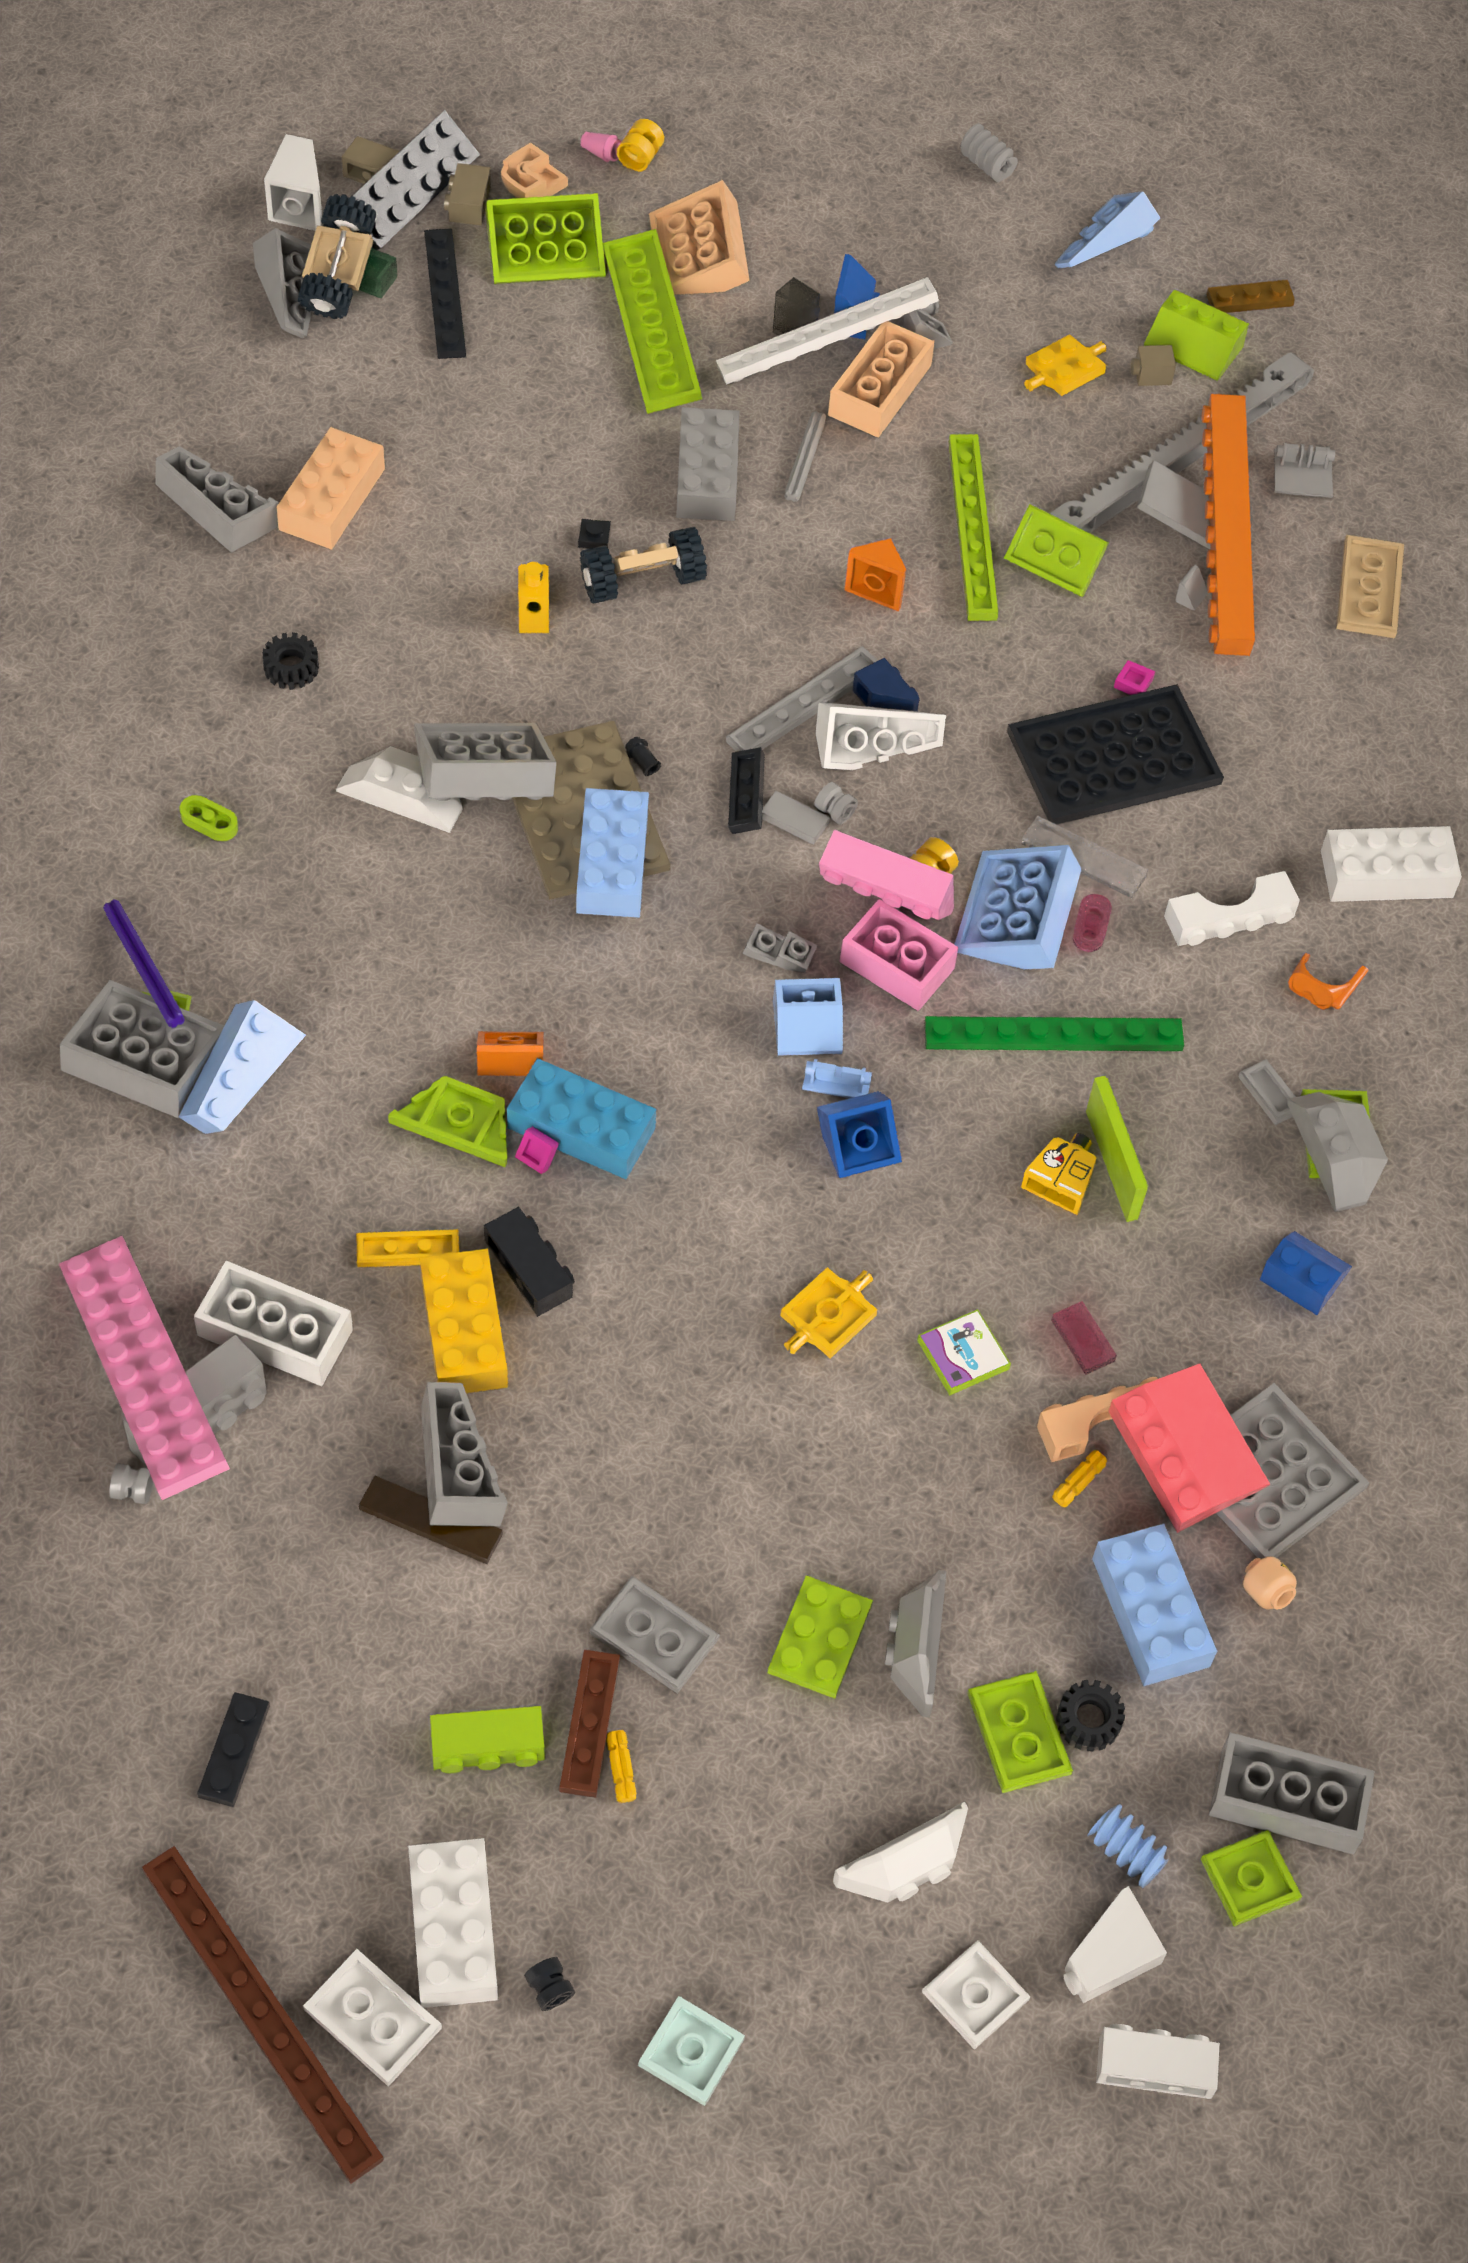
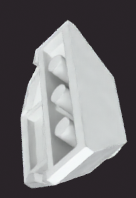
[336,746,463,833]
[833,1802,968,1903]

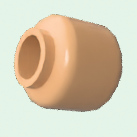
[1243,1556,1297,1610]

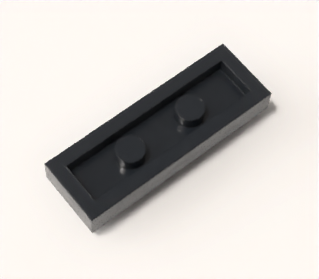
[728,747,765,834]
[197,1692,270,1807]

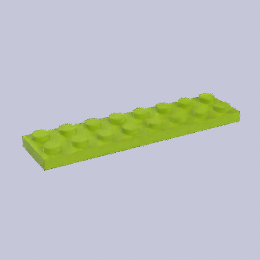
[603,229,703,414]

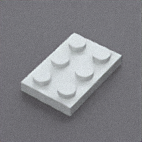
[303,1949,442,2087]

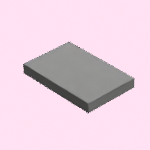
[1136,460,1210,549]
[589,1576,720,1694]

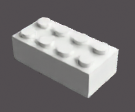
[1321,826,1462,902]
[194,1261,353,1386]
[408,1838,498,2008]

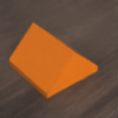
[845,538,906,611]
[477,1031,544,1076]

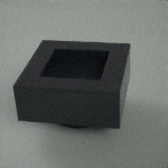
[578,519,611,549]

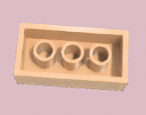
[828,321,935,438]
[276,427,385,549]

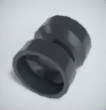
[524,1957,576,2011]

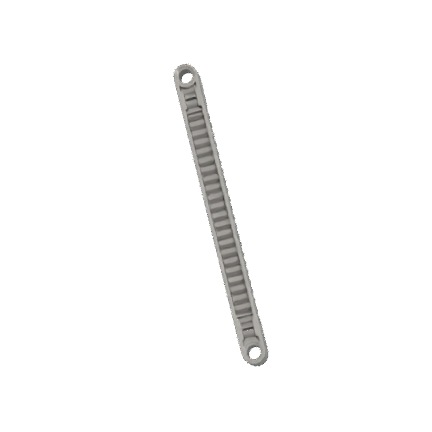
[1050,352,1314,533]

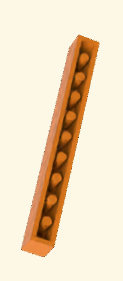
[1202,394,1255,656]

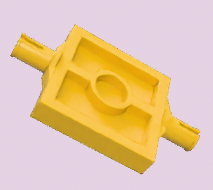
[1024,334,1106,396]
[780,1267,877,1359]

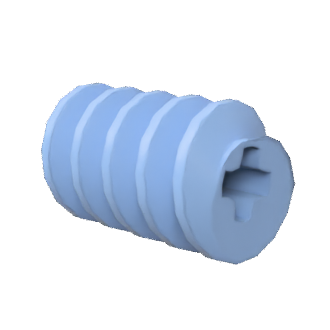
[1087,1804,1169,1888]

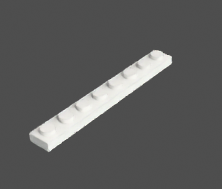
[716,277,939,385]

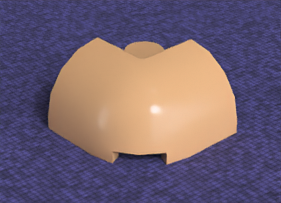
[501,143,568,198]

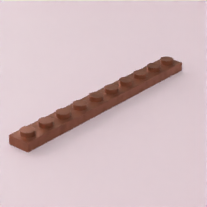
[142,1846,384,2184]

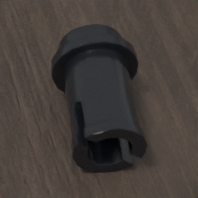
[625,737,661,776]

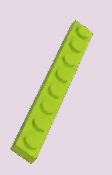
[948,434,998,621]

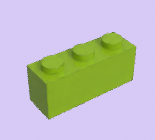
[430,1706,545,1773]

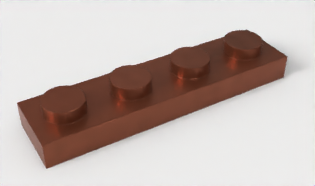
[559,1650,620,1798]

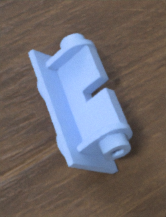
[802,1059,872,1098]

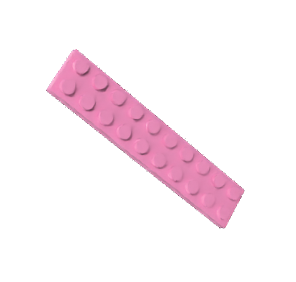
[59,1236,230,1500]

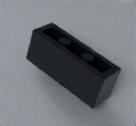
[484,1206,575,1317]

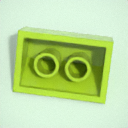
[1144,289,1249,381]

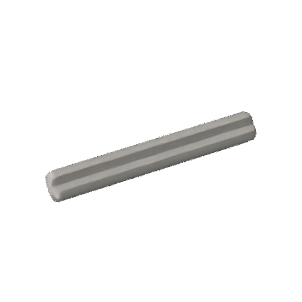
[784,411,826,502]

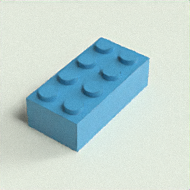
[507,1058,656,1179]

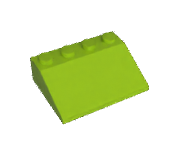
[486,193,606,284]

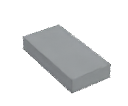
[762,791,830,845]
[1238,1059,1296,1125]

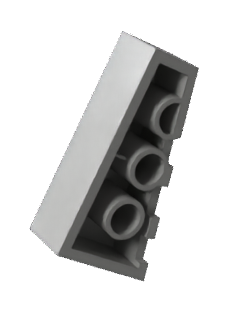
[155,446,279,553]
[421,1382,508,1526]

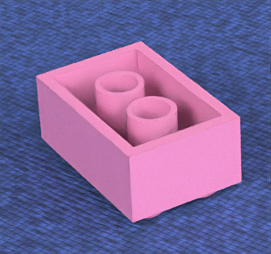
[840,899,958,1011]

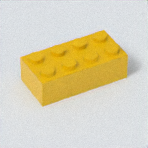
[420,1249,508,1393]

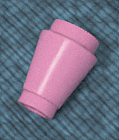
[581,132,622,162]

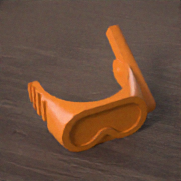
[1288,953,1369,1010]

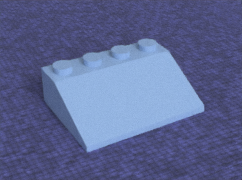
[954,845,1081,970]

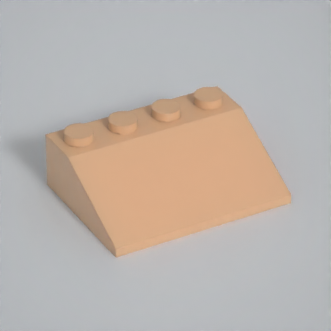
[649,180,750,295]

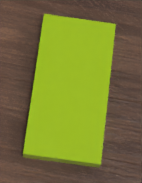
[1086,1076,1148,1222]

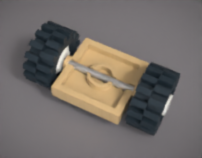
[297,194,377,319]
[580,527,707,604]

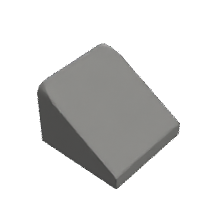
[1175,565,1208,610]

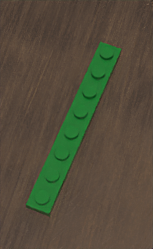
[924,1016,1184,1051]

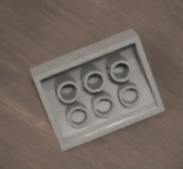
[414,723,557,801]
[60,980,224,1118]

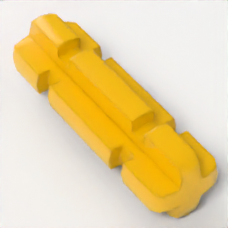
[1052,1450,1107,1507]
[606,1730,637,1803]

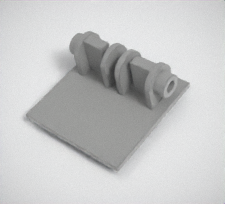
[1274,442,1335,498]

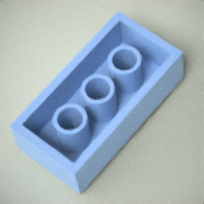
[576,788,649,918]
[1092,1524,1217,1686]

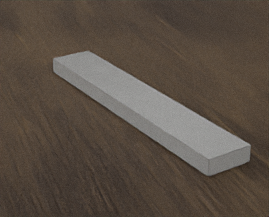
[726,646,878,752]

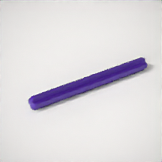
[103,899,185,1028]

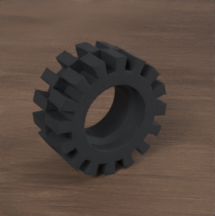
[262,632,319,690]
[1056,1680,1125,1752]

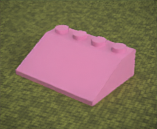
[819,830,954,920]

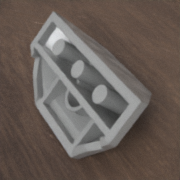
[1287,1092,1388,1212]
[885,1570,947,1718]

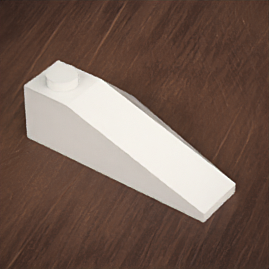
[816,703,946,770]

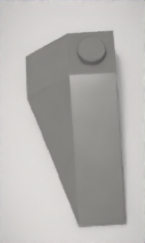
[253,228,312,338]

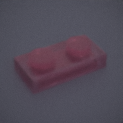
[1051,1301,1117,1375]

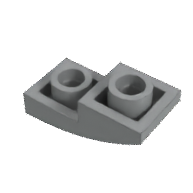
[742,923,817,973]

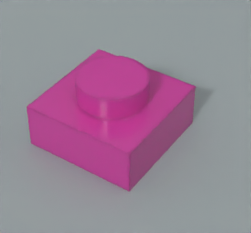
[1114,660,1155,695]
[515,1126,559,1174]

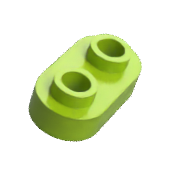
[179,795,238,841]

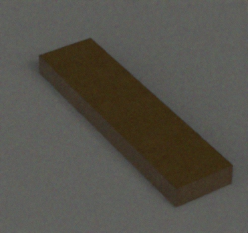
[359,1475,503,1564]

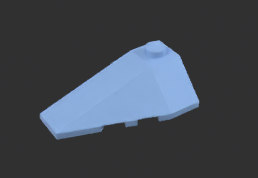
[1055,191,1160,268]

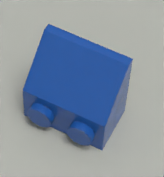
[834,254,880,339]
[817,1091,902,1178]
[1260,1231,1352,1315]

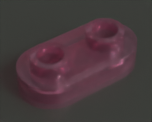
[1072,894,1112,952]

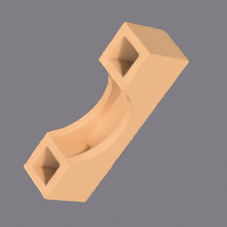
[1037,1377,1158,1462]

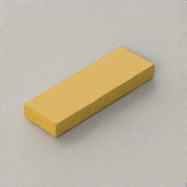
[356,1229,459,1267]

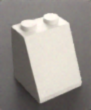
[264,134,323,231]

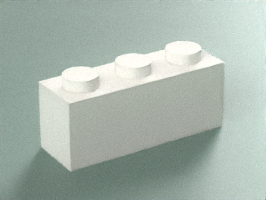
[1096,2024,1220,2099]

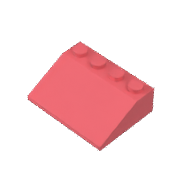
[1108,1364,1270,1533]

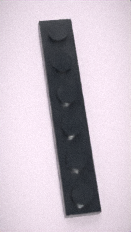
[424,228,466,359]

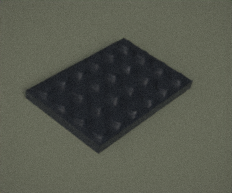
[1007,684,1224,826]

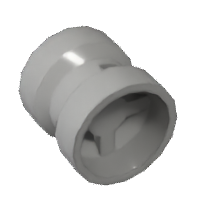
[814,782,858,825]
[110,1463,154,1504]

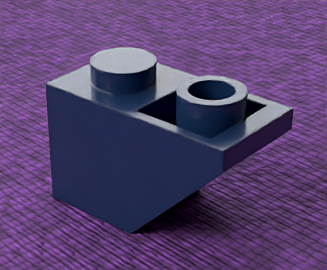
[852,658,920,712]

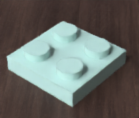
[638,1996,745,2106]

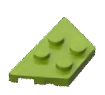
[388,1075,507,1167]

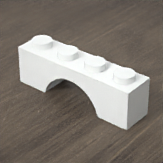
[1164,871,1300,946]

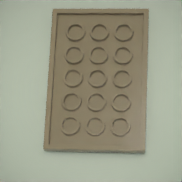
[512,721,670,900]

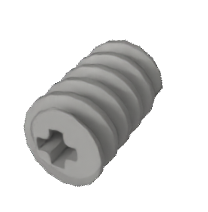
[960,123,1018,182]

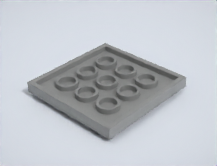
[1216,1383,1370,1559]

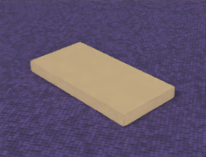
[1336,535,1404,638]

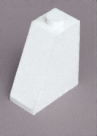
[1064,1886,1167,2003]

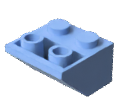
[773,978,843,1056]

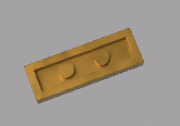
[1206,280,1295,313]

